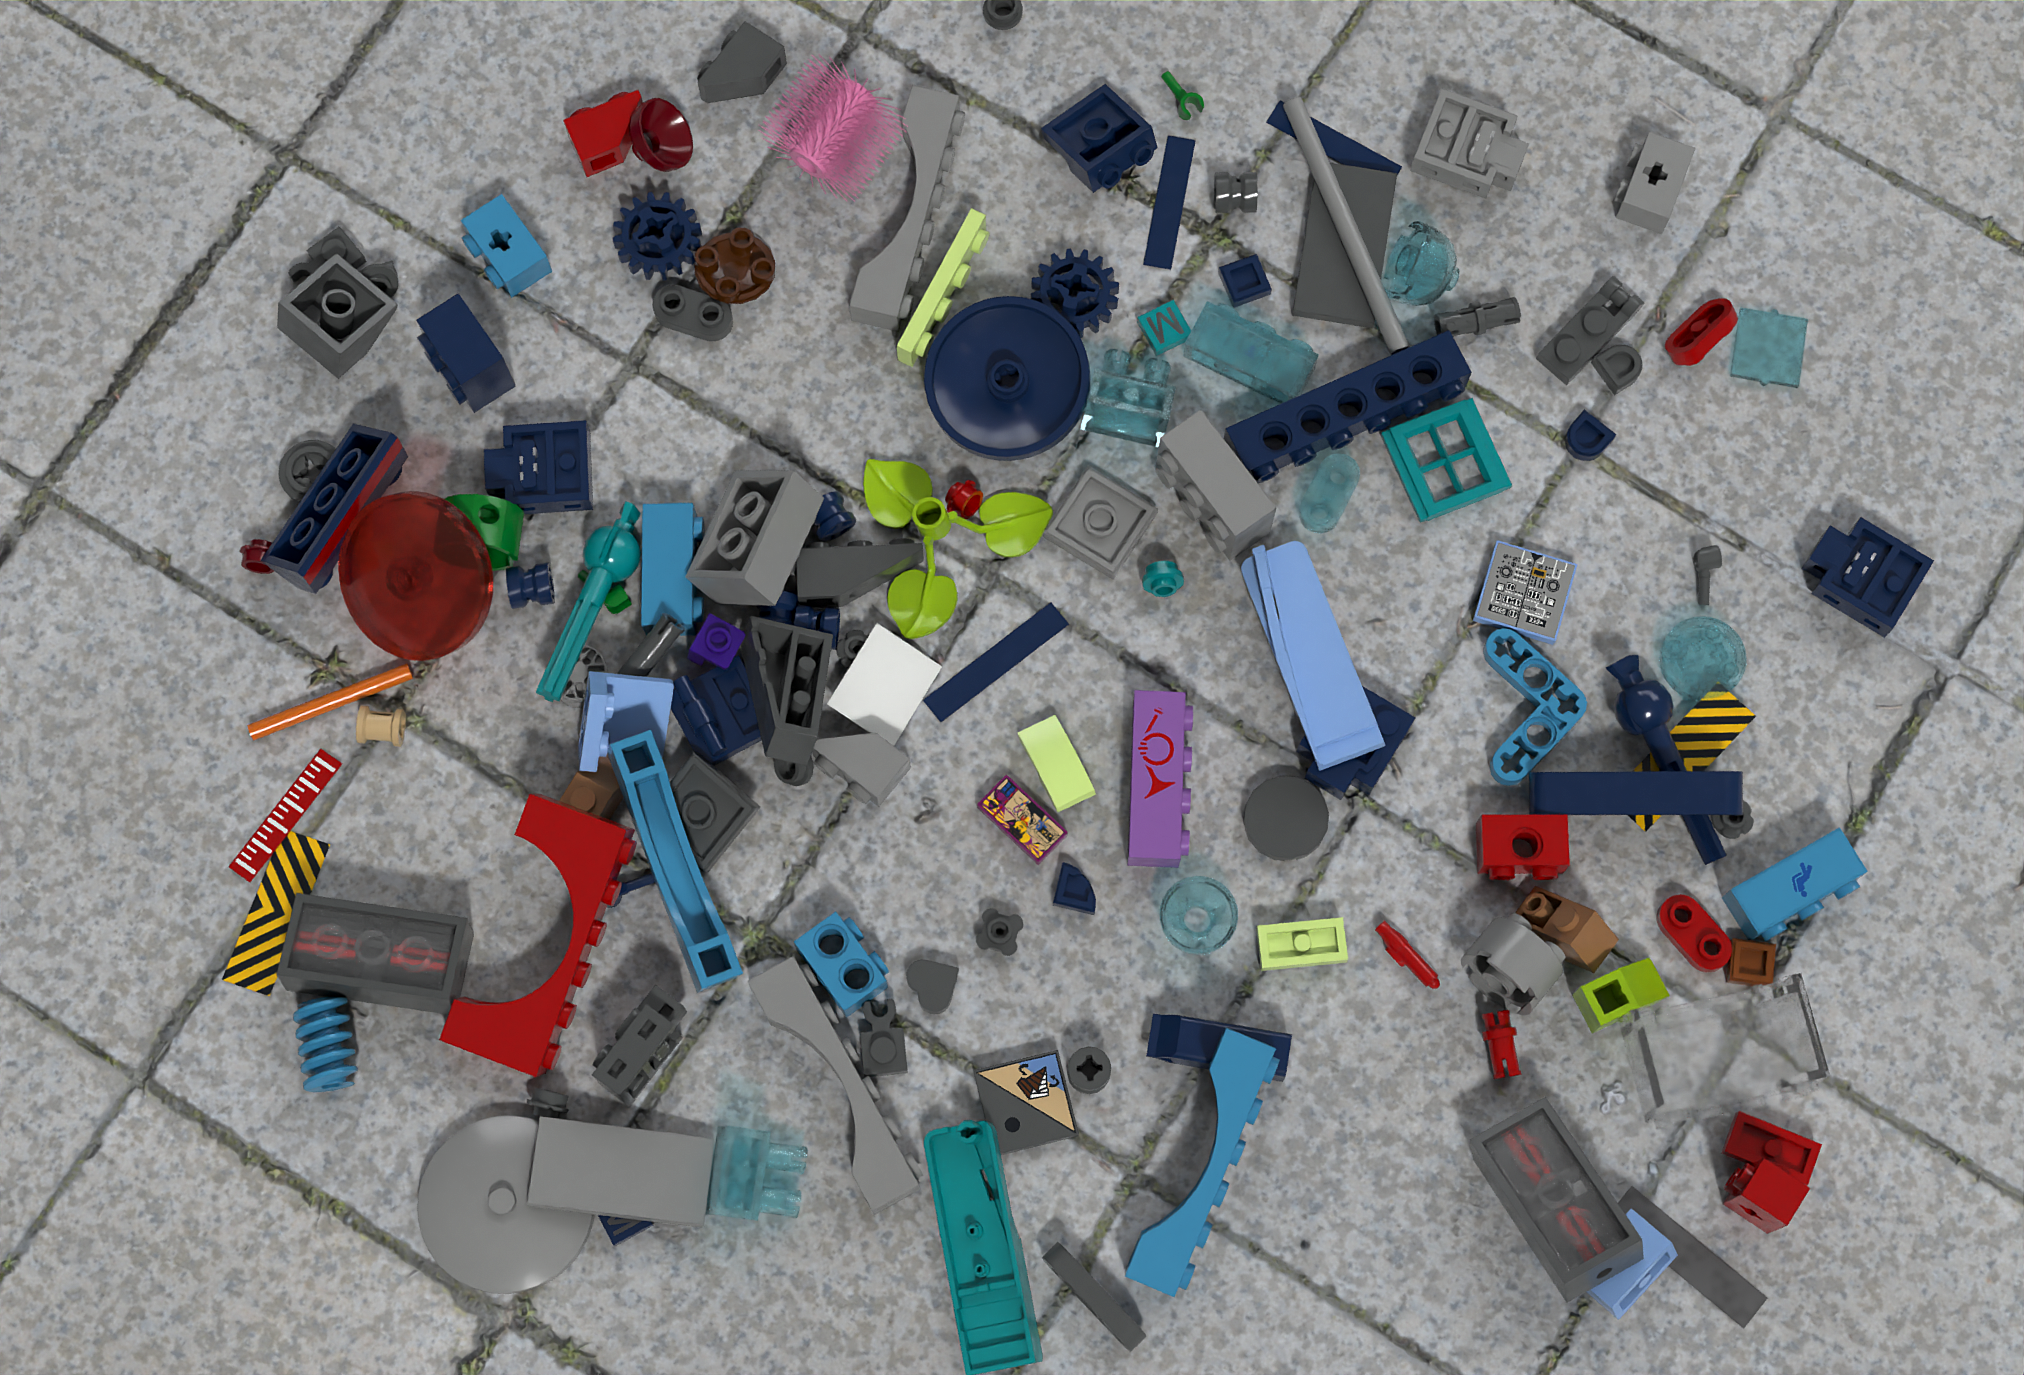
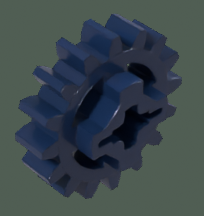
[612,192,702,281]
[1031,248,1119,338]

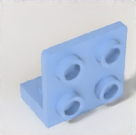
[578,671,674,772]

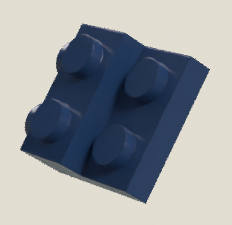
[1041,84,1158,193]

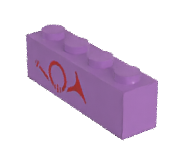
[1127,690,1193,868]

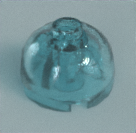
[1384,221,1460,306]

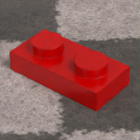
[1721,1111,1822,1185]

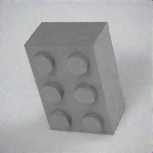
[1155,410,1276,561]
[685,470,824,606]

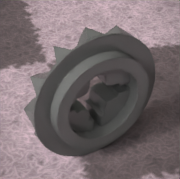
[278,440,336,502]

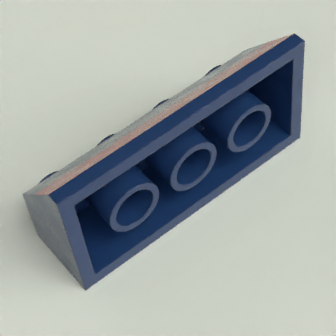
[260,423,408,594]

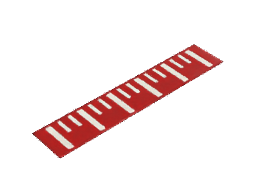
[229,749,343,882]

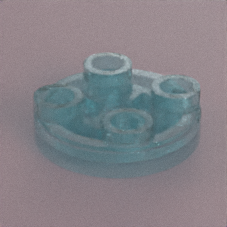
[1659,616,1747,702]

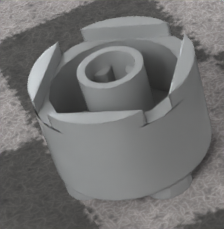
[1461,913,1566,1015]

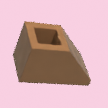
[1515,886,1619,973]

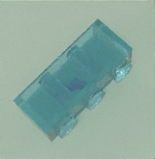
[1183,301,1319,404]

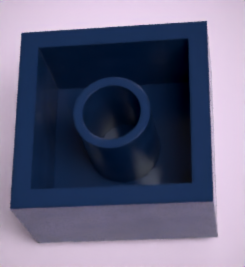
[416,293,516,413]

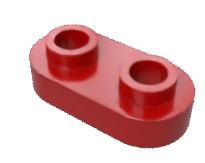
[1665,298,1738,366]
[1656,894,1732,972]

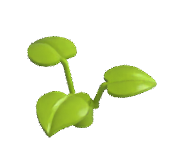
[863,459,1053,639]

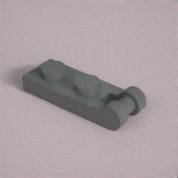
[1536,276,1645,386]

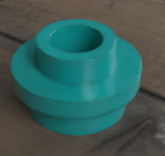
[1142,561,1184,597]

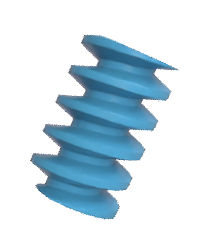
[293,997,358,1093]

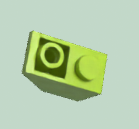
[1572,957,1670,1034]

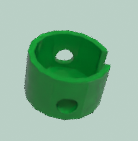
[435,494,524,571]

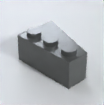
[741,616,833,766]

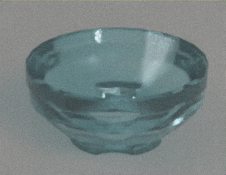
[1159,876,1238,955]

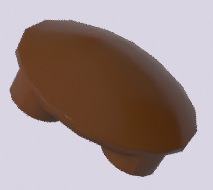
[695,227,776,304]

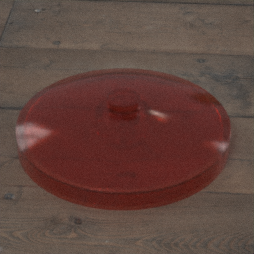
[338,491,493,661]

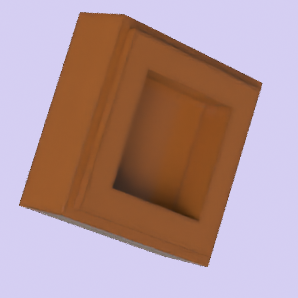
[1726,938,1776,989]

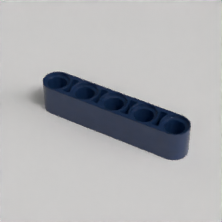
[1529,771,1743,815]

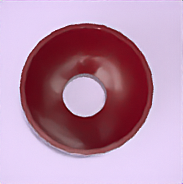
[629,98,693,172]

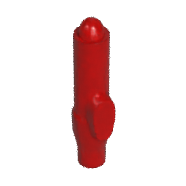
[1375,920,1440,989]

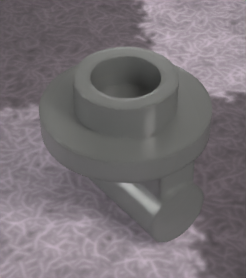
[359,260,398,298]

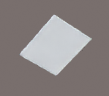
[827,623,942,746]

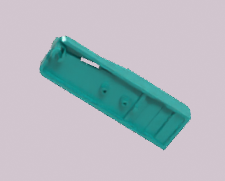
[924,1120,1043,1375]

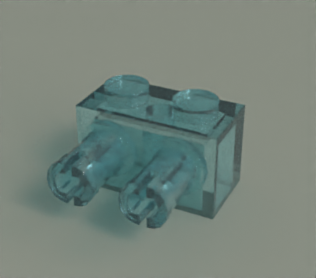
[1081,349,1176,448]
[705,1126,808,1221]

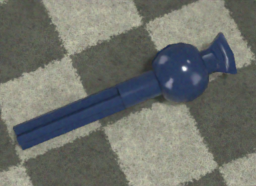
[1606,655,1727,865]

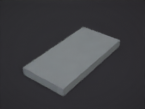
[527,1116,715,1228]

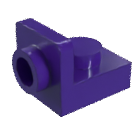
[687,613,746,670]

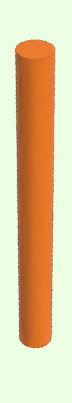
[247,663,414,740]

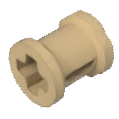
[356,706,406,747]

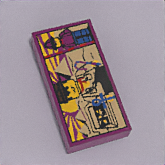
[977,775,1068,865]

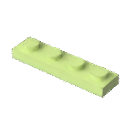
[897,208,990,367]

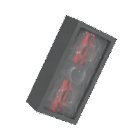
[277,893,474,1014]
[1470,1097,1644,1303]

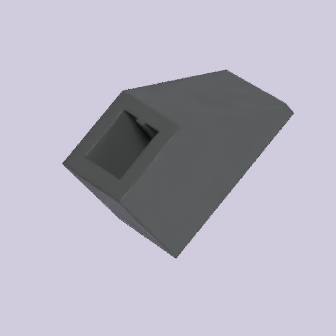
[697,21,787,103]

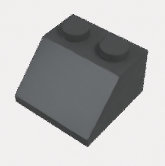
[277,253,398,379]

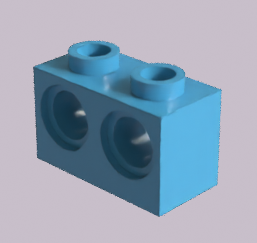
[794,911,889,1018]

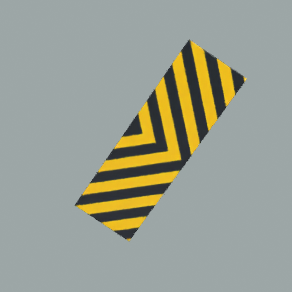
[1628,682,1756,832]
[222,831,330,996]

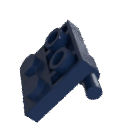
[671,655,762,766]

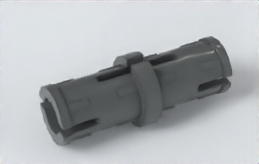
[1434,297,1521,337]

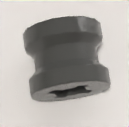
[1067,1046,1111,1095]

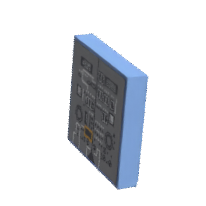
[1473,540,1578,645]

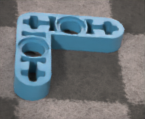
[1483,628,1587,786]

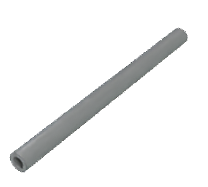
[1283,97,1410,355]

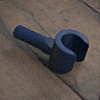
[607,873,655,908]

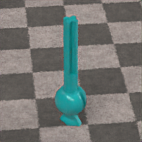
[536,501,641,702]

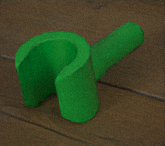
[1161,71,1204,120]
[577,570,632,614]

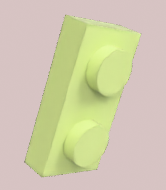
[1256,917,1348,971]

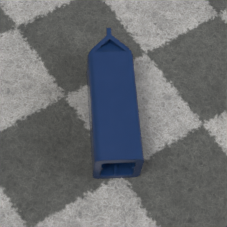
[1146,1013,1292,1082]

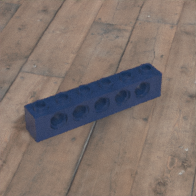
[1223,330,1472,483]

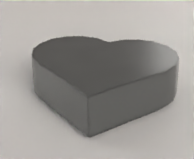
[906,959,959,1014]

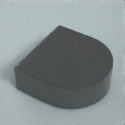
[1591,344,1643,396]

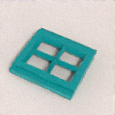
[1381,398,1512,523]

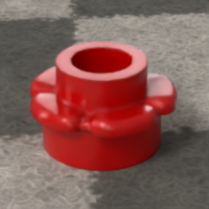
[945,480,983,519]

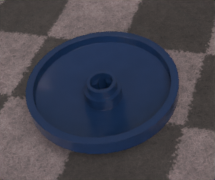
[924,296,1091,461]

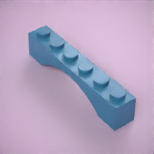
[607,730,743,993]
[1125,1027,1280,1297]

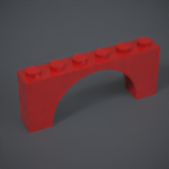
[439,794,637,1077]

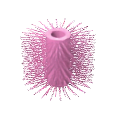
[758,54,908,202]

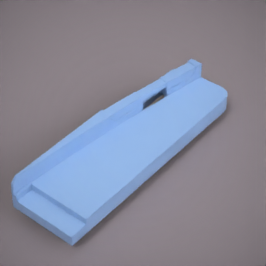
[1241,541,1385,771]

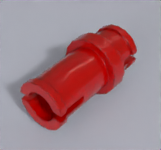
[1481,1010,1522,1079]

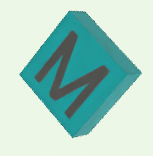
[1137,299,1193,356]

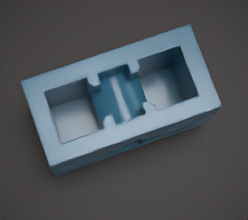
[461,194,552,298]

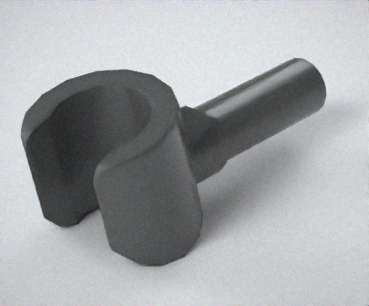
[1693,545,1722,606]

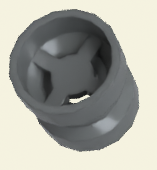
[1214,172,1258,213]

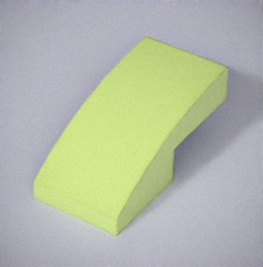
[1017,715,1096,812]

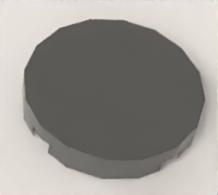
[1244,776,1329,861]

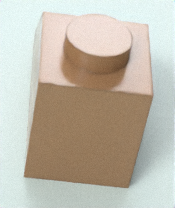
[559,755,623,820]

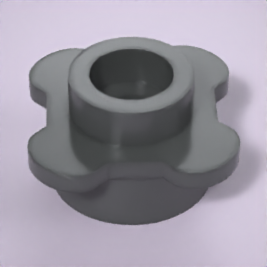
[976,908,1024,956]

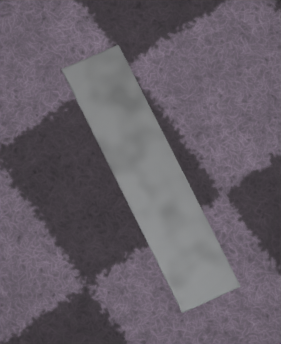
[1618,1186,1768,1329]

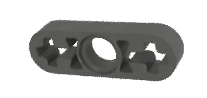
[1042,1242,1147,1352]

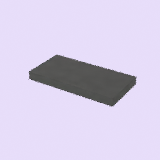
[1292,163,1397,328]

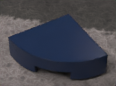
[1053,862,1096,915]

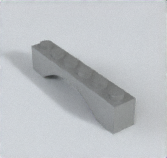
[849,85,965,332]
[748,956,923,1215]

